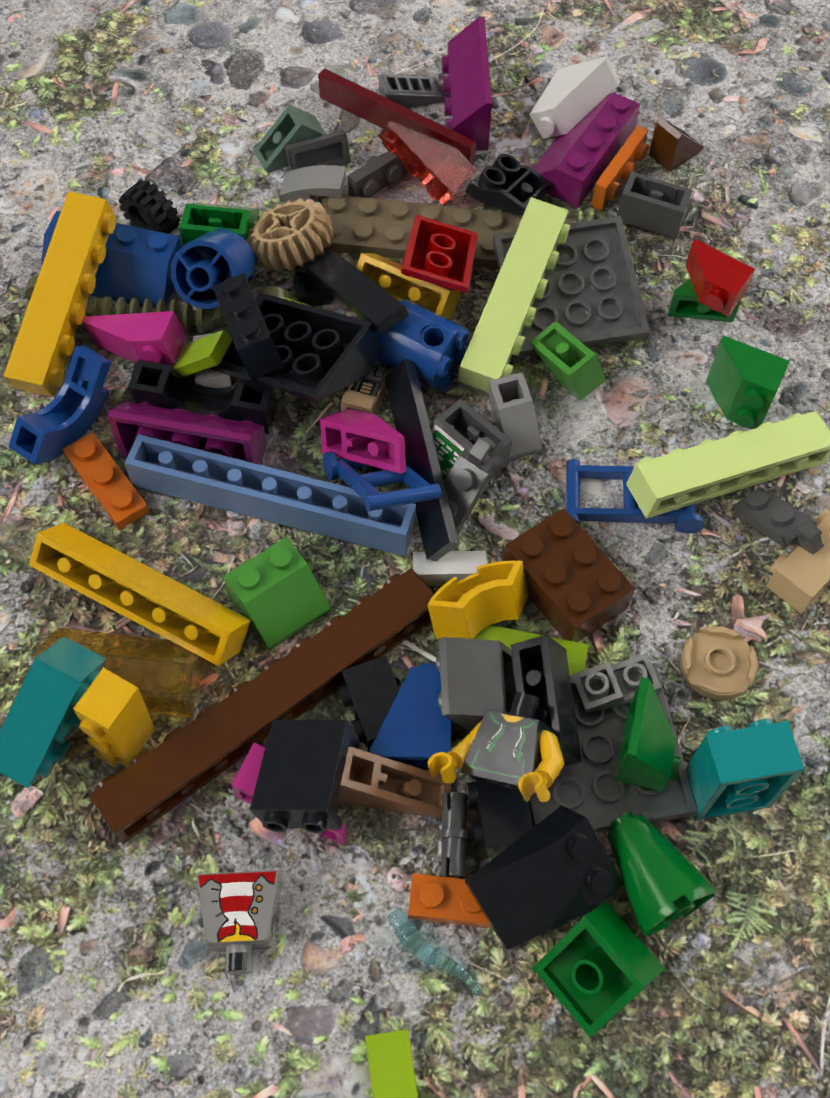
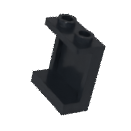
[250,720,361,834]

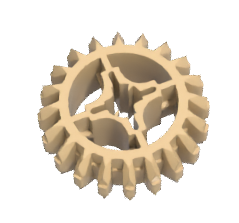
[246,198,334,272]

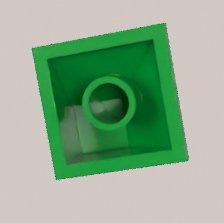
[615,677,681,792]

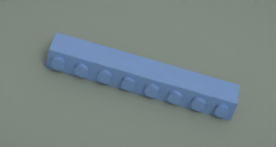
[124,434,416,557]

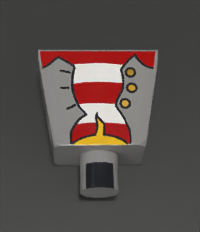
[197,870,281,975]

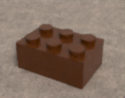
[503,508,635,642]

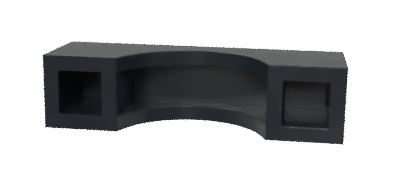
[128,360,277,435]

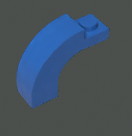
[9,345,111,464]

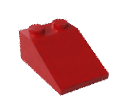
[401,214,478,294]

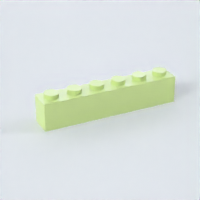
[458,197,571,392]
[626,411,830,519]

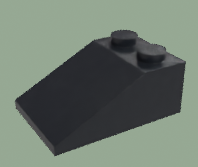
[464,805,624,950]

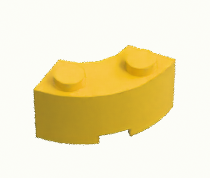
[427,561,529,639]

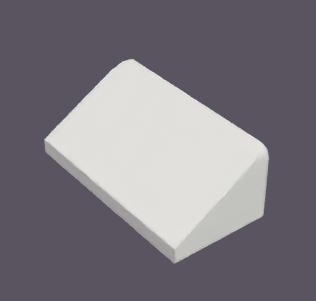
[413,551,488,587]

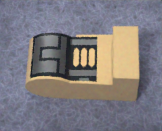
[341,364,389,415]

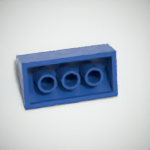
[41,210,182,309]

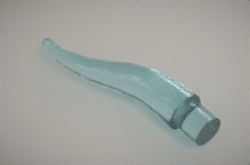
[387,907,481,996]

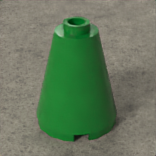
[607,811,716,937]

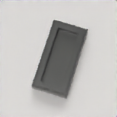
[284,130,351,171]

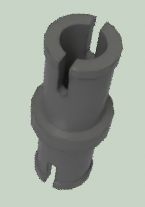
[438,792,470,879]

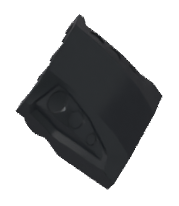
[465,154,553,216]

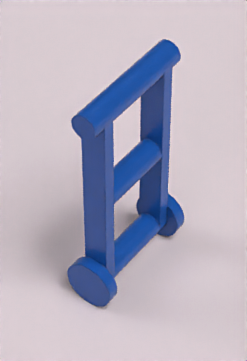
[323,452,442,511]
[566,459,704,533]

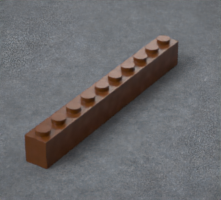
[88,568,434,844]

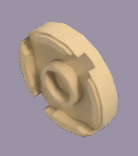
[680,626,758,700]

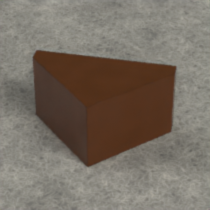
[649,117,704,172]

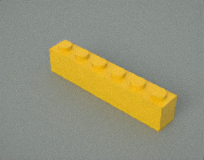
[3,191,116,398]
[29,523,251,666]

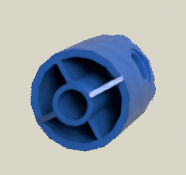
[171,228,257,309]
[376,299,470,392]

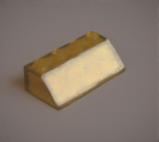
[37,628,205,718]

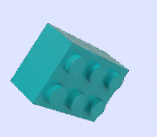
[0,637,106,788]
[686,719,804,821]

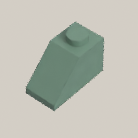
[253,104,326,172]

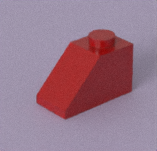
[685,239,755,317]

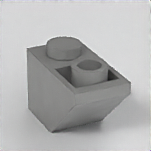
[489,372,543,460]

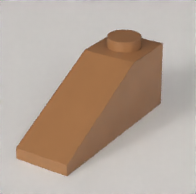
[337,746,452,819]

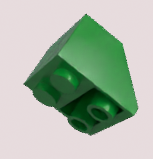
[179,202,259,246]

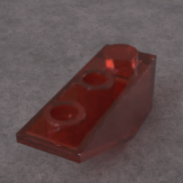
[378,121,477,205]

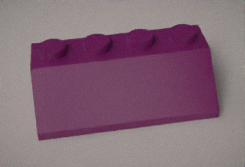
[441,17,492,150]
[533,92,640,208]
[107,402,267,465]

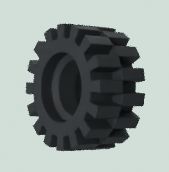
[119,179,180,234]

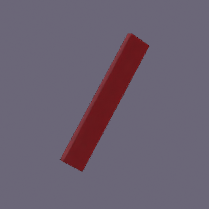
[318,68,476,171]

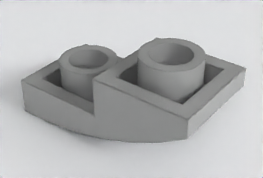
[279,165,346,202]
[572,653,662,712]

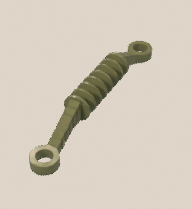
[25,276,290,334]

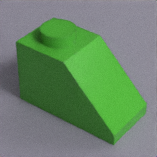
[529,321,606,401]

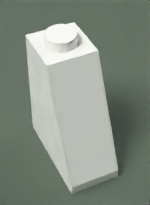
[529,56,620,139]

